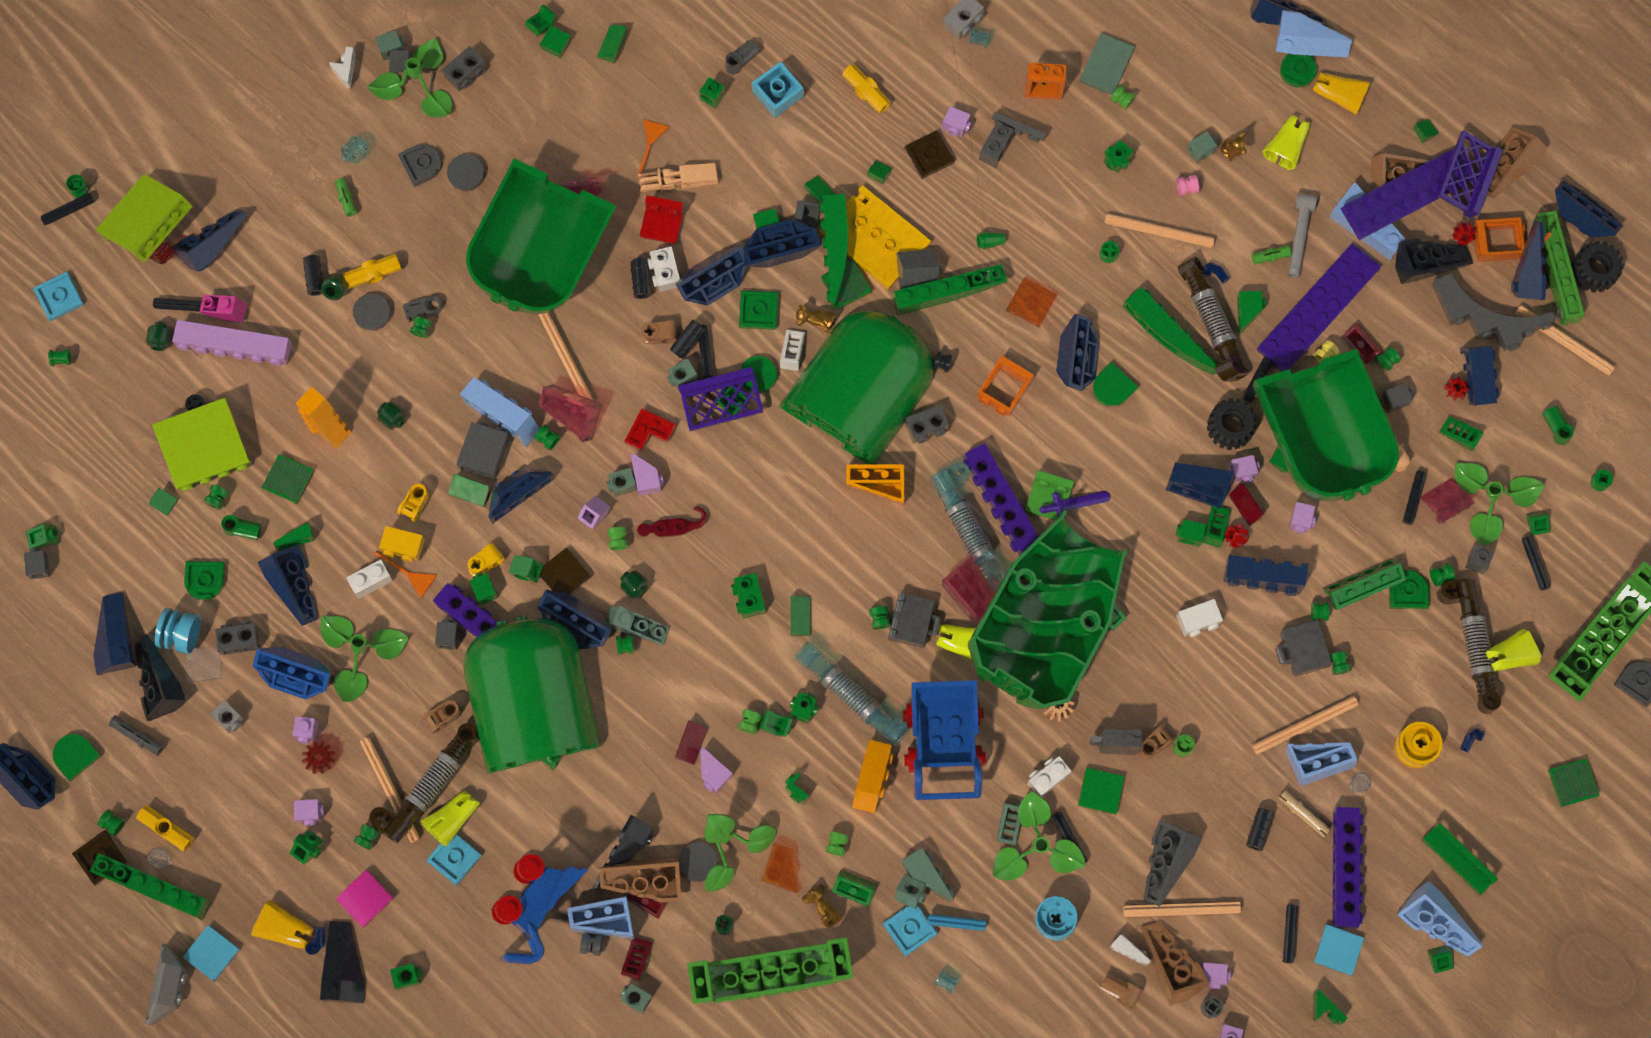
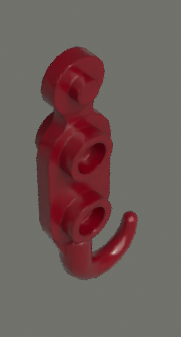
[637,507,707,537]

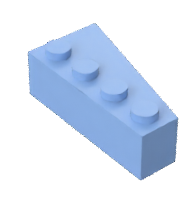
[1330,182,1405,260]

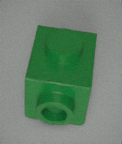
[525,4,556,37]
[759,710,793,737]
[785,772,809,805]

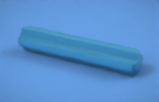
[928,914,986,931]

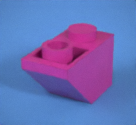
[199,294,247,322]

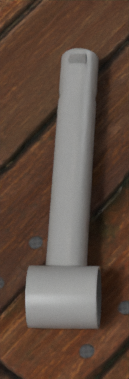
[1288,192,1317,278]

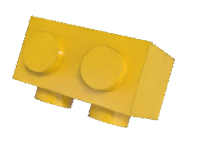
[379,526,425,563]

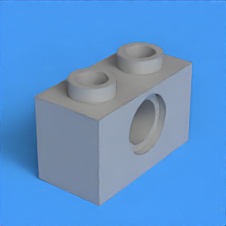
[943,0,984,40]

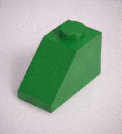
[1237,291,1266,333]

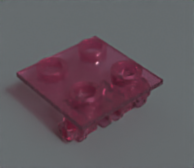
[562,177,602,196]
[1420,478,1475,524]

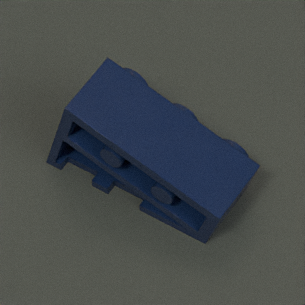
[1460,346,1499,406]
[1166,462,1234,509]

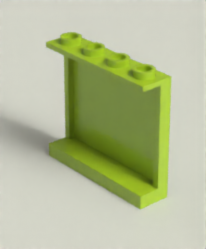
[95,174,193,263]
[152,398,251,492]

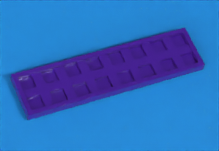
[1340,148,1472,241]
[1257,243,1381,371]

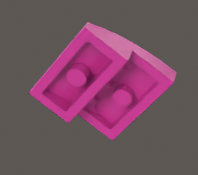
[336,870,394,928]

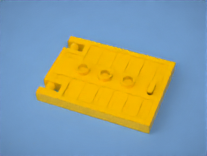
[820,185,931,291]

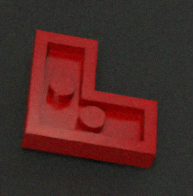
[624,408,676,451]

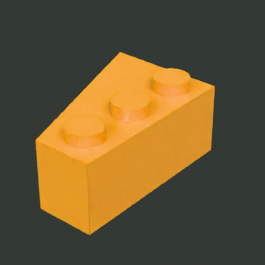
[846,464,904,505]
[852,739,894,814]

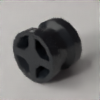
[933,351,953,373]
[185,394,206,411]

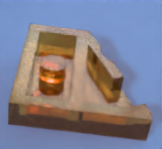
[761,843,798,893]

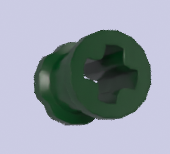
[715,915,733,935]

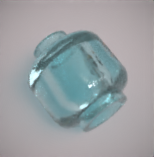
[340,136,368,164]

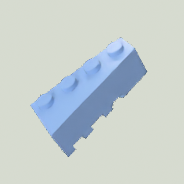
[460,377,540,447]

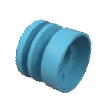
[155,607,201,655]
[1035,896,1077,941]

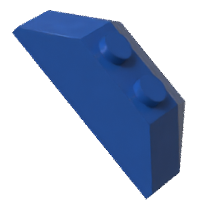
[253,647,331,699]

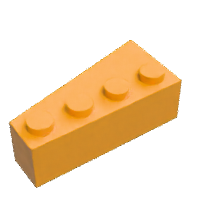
[296,386,352,449]

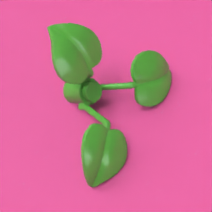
[368,38,452,118]
[1455,463,1544,545]
[320,615,408,702]
[993,792,1085,880]
[704,814,777,892]

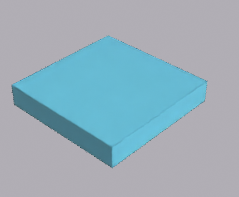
[33,272,84,322]
[426,834,482,886]
[882,906,938,957]
[1313,924,1364,976]
[183,925,240,982]

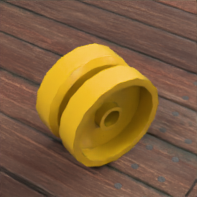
[1394,722,1443,769]

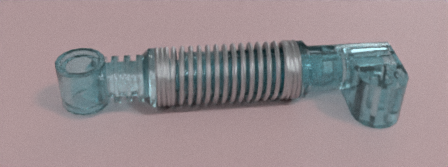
[930,462,1005,593]
[794,642,909,747]

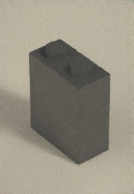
[456,421,509,480]

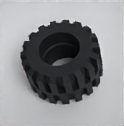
[1572,241,1624,293]
[1207,398,1257,450]

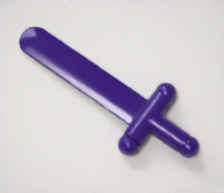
[1039,491,1111,519]

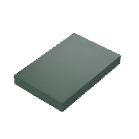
[1079,33,1134,95]

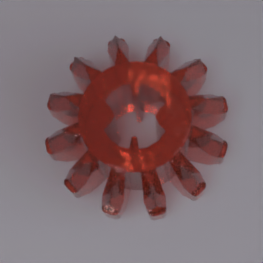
[149,240,174,265]
[302,741,336,774]

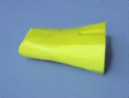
[1262,115,1310,170]
[936,624,976,661]
[1486,629,1542,671]
[420,790,480,847]

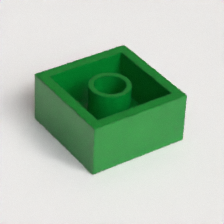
[540,25,572,58]
[753,209,779,229]
[717,387,749,416]

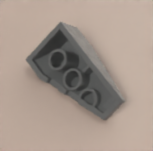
[1144,820,1202,907]

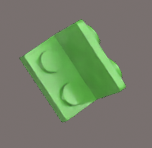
[1025,470,1074,521]

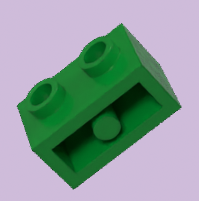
[731,573,765,619]

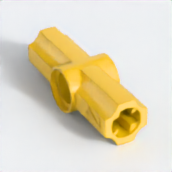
[842,64,891,114]
[342,254,402,289]
[136,804,195,852]

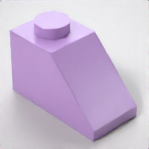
[631,454,664,496]
[700,748,733,794]

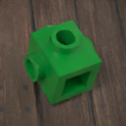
[1104,139,1134,173]
[790,691,819,724]
[289,830,324,865]

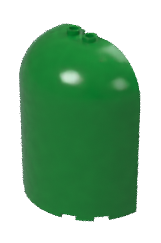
[466,158,616,314]
[779,310,934,464]
[1253,349,1399,501]
[463,616,602,774]

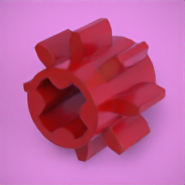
[1452,222,1476,245]
[1444,376,1469,401]
[1225,524,1249,548]

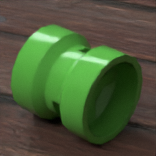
[1110,85,1136,110]
[607,527,628,550]
[737,709,762,734]
[1173,735,1195,757]
[825,832,849,856]

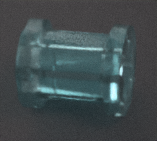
[969,27,991,48]
[934,969,960,995]

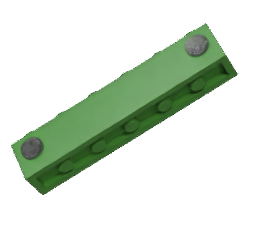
[1533,211,1585,326]

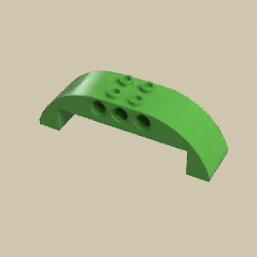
[1548,561,1651,702]
[687,938,853,1004]

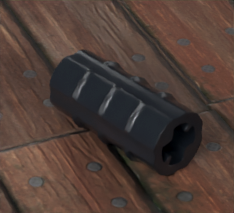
[303,255,323,296]
[630,258,650,299]
[670,319,706,359]
[1246,808,1274,851]

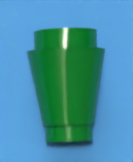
[976,232,1005,250]

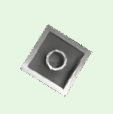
[896,249,940,289]

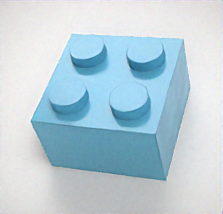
[752,61,804,118]

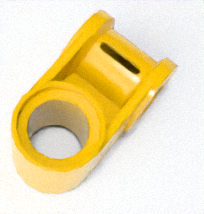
[397,483,429,522]
[467,543,505,576]

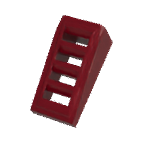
[621,937,652,981]

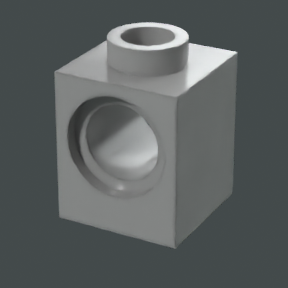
[210,700,244,733]

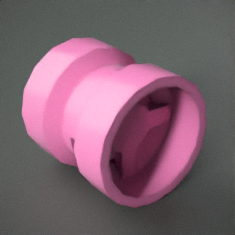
[1176,175,1199,196]

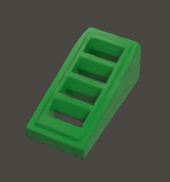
[1439,416,1484,451]
[1202,506,1231,548]
[273,522,315,551]

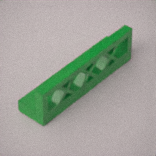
[1323,559,1406,610]
[1422,823,1498,895]

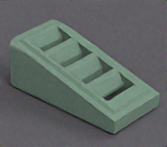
[996,801,1020,845]

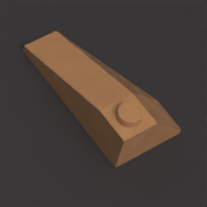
[599,856,682,902]

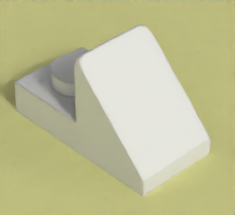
[329,47,356,89]

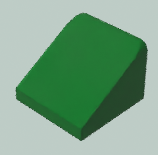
[1413,119,1439,143]
[867,160,892,184]
[149,488,178,516]
[1526,511,1550,535]
[1428,945,1454,974]

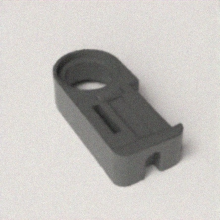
[403,296,442,322]

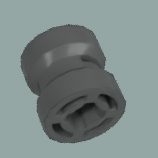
[580,934,603,956]
[1201,997,1223,1018]

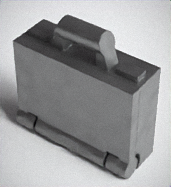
[888,593,942,648]
[1275,620,1332,677]
[1089,729,1142,755]

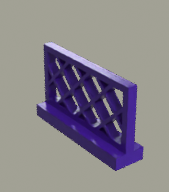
[1437,131,1503,218]
[678,367,764,432]

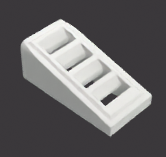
[780,330,805,371]
[1110,934,1151,966]

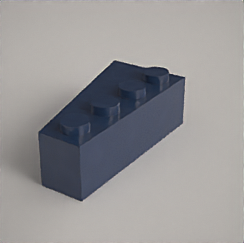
[1223,555,1308,596]

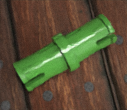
[334,178,357,217]
[1252,245,1291,265]

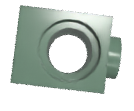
[375,30,405,61]
[1187,131,1218,163]
[667,359,698,391]
[607,468,637,497]
[894,874,927,909]
[620,983,652,1014]

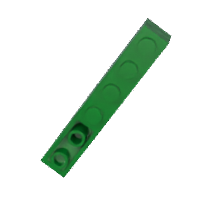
[819,194,848,308]
[892,264,1007,316]
[1123,287,1217,375]
[90,853,211,920]

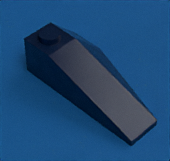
[93,592,136,675]

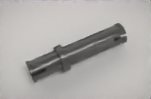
[108,715,164,756]

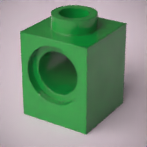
[699,77,725,109]
[1175,519,1206,547]
[509,555,543,583]
[469,573,498,605]
[390,963,422,991]

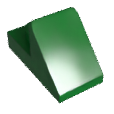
[1313,989,1348,1025]

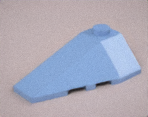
[1275,10,1352,58]
[1397,881,1483,957]

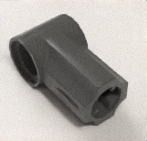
[725,40,759,75]

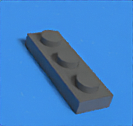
[992,111,1046,143]

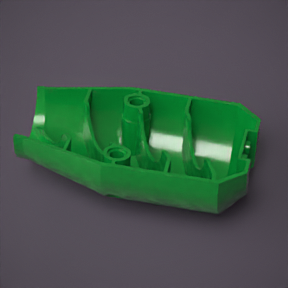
[968,510,1128,709]

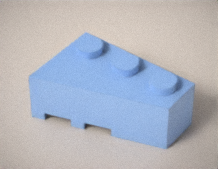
[1285,742,1358,786]
[567,897,635,939]

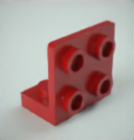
[640,195,684,244]

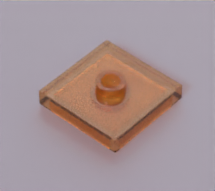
[1006,278,1057,328]

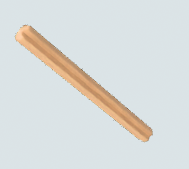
[1105,213,1214,248]
[1516,305,1615,375]
[538,313,594,407]
[1252,696,1358,754]
[360,737,420,843]
[1123,901,1241,917]

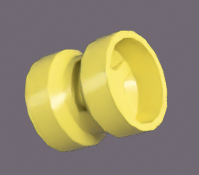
[1313,340,1340,363]

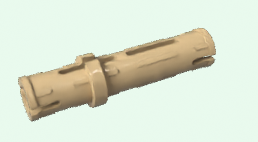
[1278,790,1331,838]

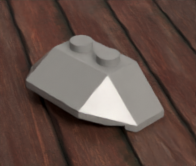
[145,944,187,1026]

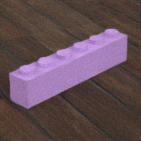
[172,320,292,366]

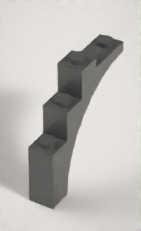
[1432,274,1556,351]

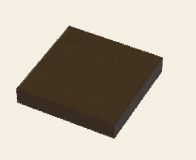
[904,131,955,179]
[540,547,591,594]
[72,830,128,886]

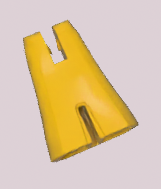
[1312,72,1370,115]
[251,899,314,949]

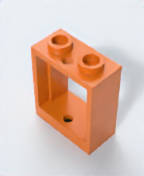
[1025,63,1066,100]
[1472,217,1526,262]
[977,356,1034,417]

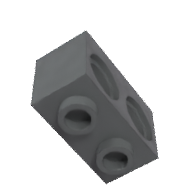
[442,46,486,91]
[979,121,1014,168]
[905,405,949,444]
[215,621,260,655]

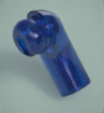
[1203,262,1230,284]
[1460,728,1485,753]
[305,927,325,955]

